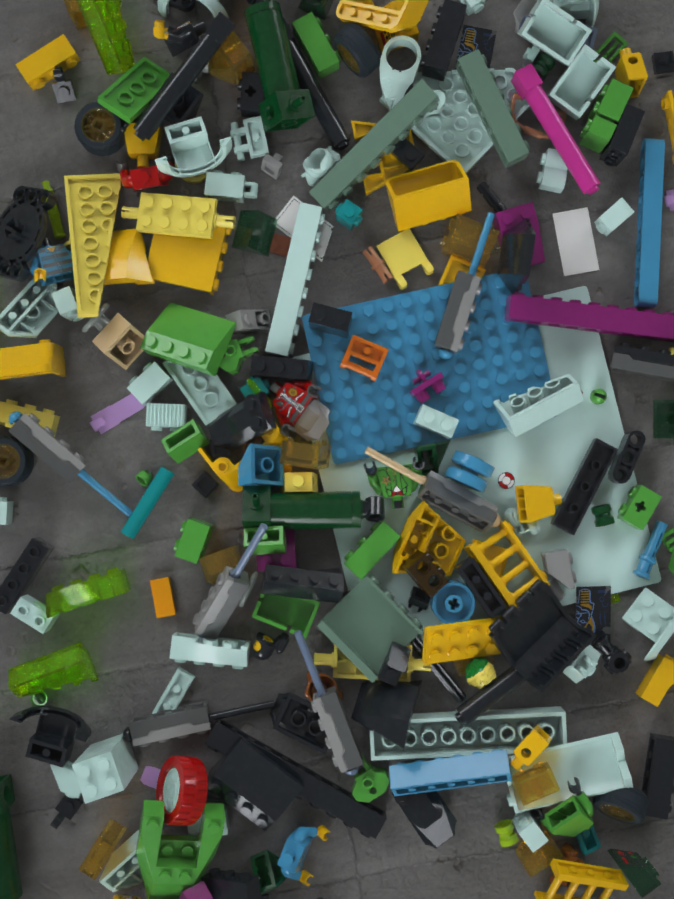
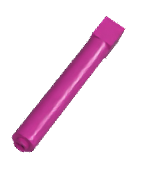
[511,63,601,195]

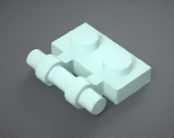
[230,116,269,162]

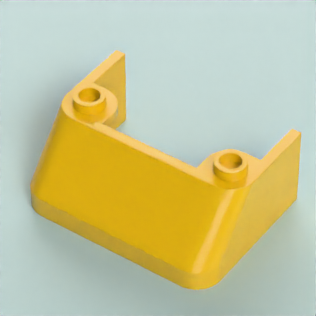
[336,0,429,33]
[0,339,67,380]
[197,422,293,492]

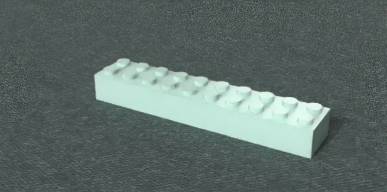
[369,706,567,761]

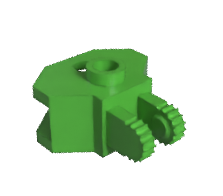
[219,336,259,375]
[352,753,390,803]

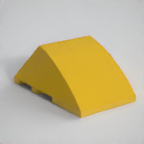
[104,229,155,287]
[392,501,466,576]

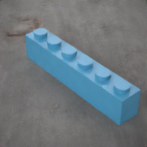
[389,749,512,796]

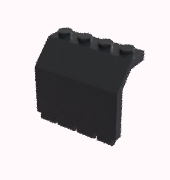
[488,579,597,692]

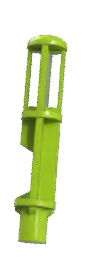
[42,181,65,239]

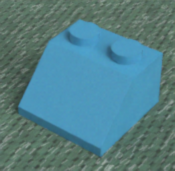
[238,443,284,488]

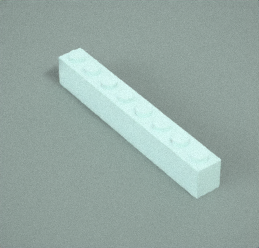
[265,202,325,358]

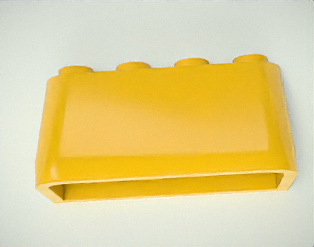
[386,160,472,232]

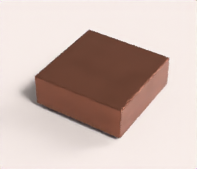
[269,233,291,257]

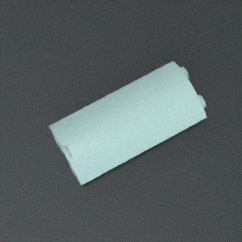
[506,732,633,813]

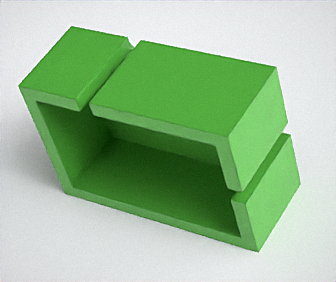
[579,78,634,153]
[251,594,321,639]

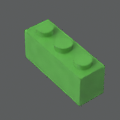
[292,12,341,79]
[344,520,401,580]

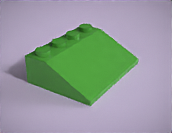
[140,302,237,376]

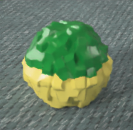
[465,657,497,689]

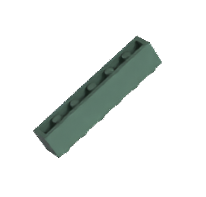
[455,49,530,169]

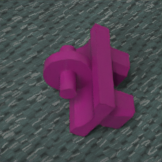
[409,369,446,404]

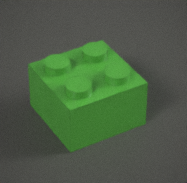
[173,517,215,564]

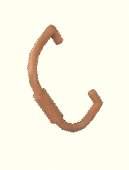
[510,93,567,139]

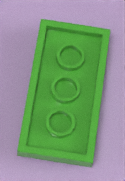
[97,57,170,124]

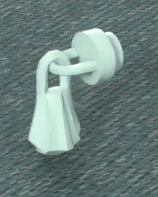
[504,508,541,538]

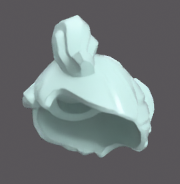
[301,146,341,187]

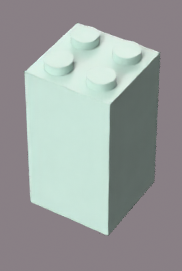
[72,733,139,804]

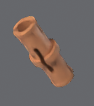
[362,246,394,284]

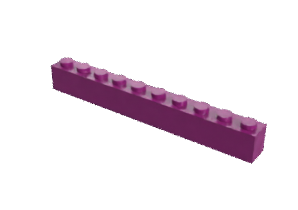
[504,292,674,343]

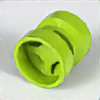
[494,819,519,847]

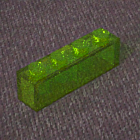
[76,0,135,75]
[46,567,131,618]
[8,642,99,698]

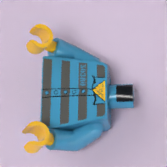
[30,238,74,286]
[277,825,331,886]

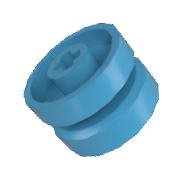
[444,450,495,493]
[430,579,475,624]

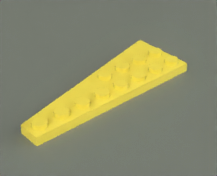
[64,173,122,318]

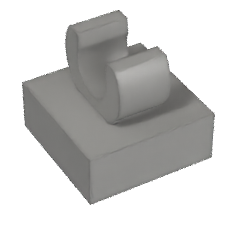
[261,152,283,180]

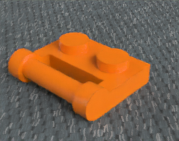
[340,335,389,382]

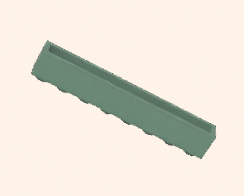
[309,79,440,211]

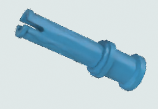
[633,521,668,580]

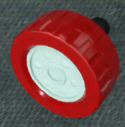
[156,756,223,826]

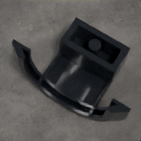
[10,706,92,768]

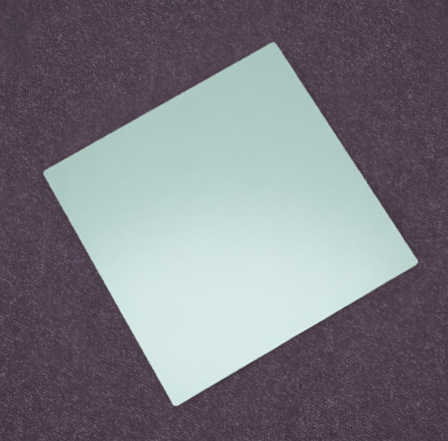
[292,286,661,641]

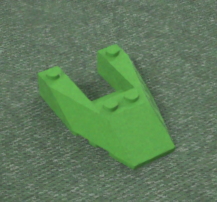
[136,800,225,899]

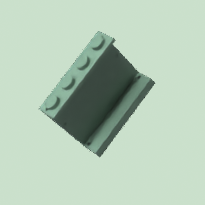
[317,574,423,683]

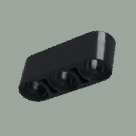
[608,430,646,484]

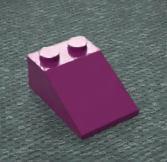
[493,202,545,266]
[256,530,297,571]

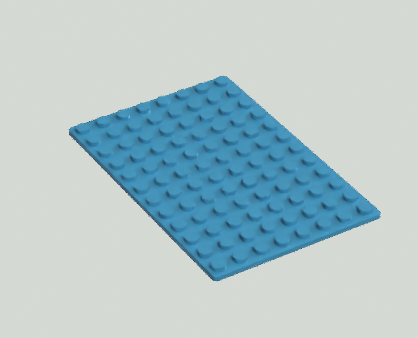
[302,273,556,464]

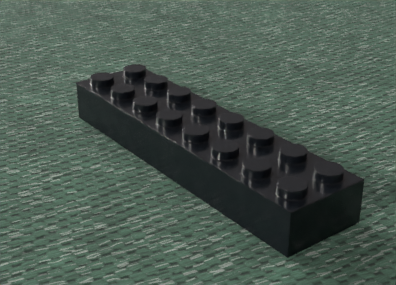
[550,438,618,535]

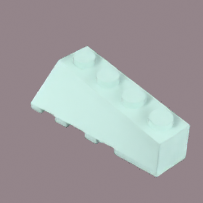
[493,374,584,437]
[170,632,251,669]

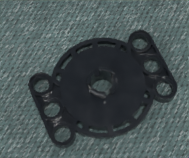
[0,186,57,282]

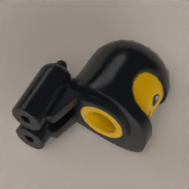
[251,632,290,660]

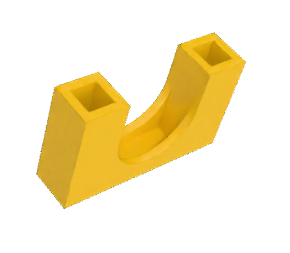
[635,654,674,707]

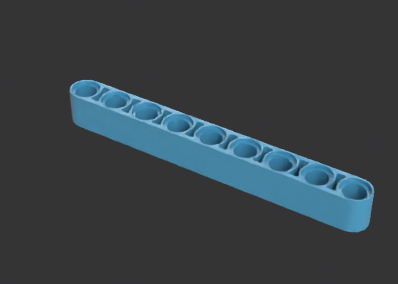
[634,138,665,308]

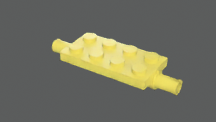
[121,192,236,239]
[314,642,431,682]

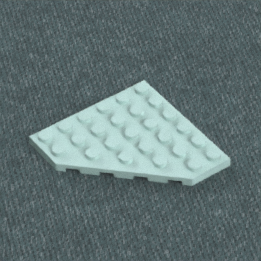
[379,68,530,174]

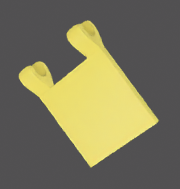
[376,229,434,290]

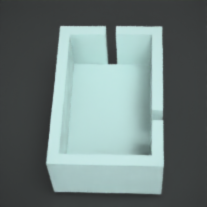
[517,0,592,66]
[547,44,616,120]

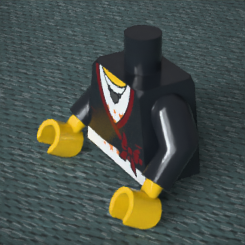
[153,20,207,57]

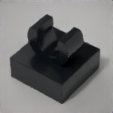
[652,51,674,75]
[408,586,430,612]

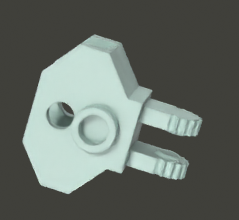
[563,645,601,684]

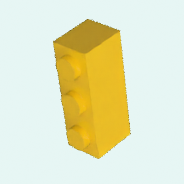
[15,34,81,91]

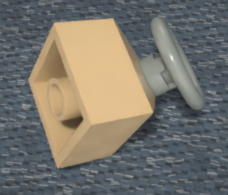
[82,303,145,370]

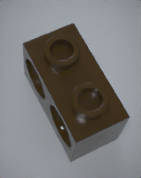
[401,550,448,598]

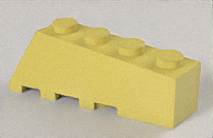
[0,399,60,437]

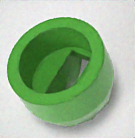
[590,389,607,404]
[135,470,153,487]
[30,691,48,707]

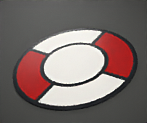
[498,472,515,489]

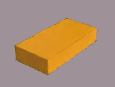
[150,576,177,618]

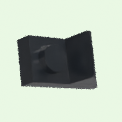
[378,641,411,686]

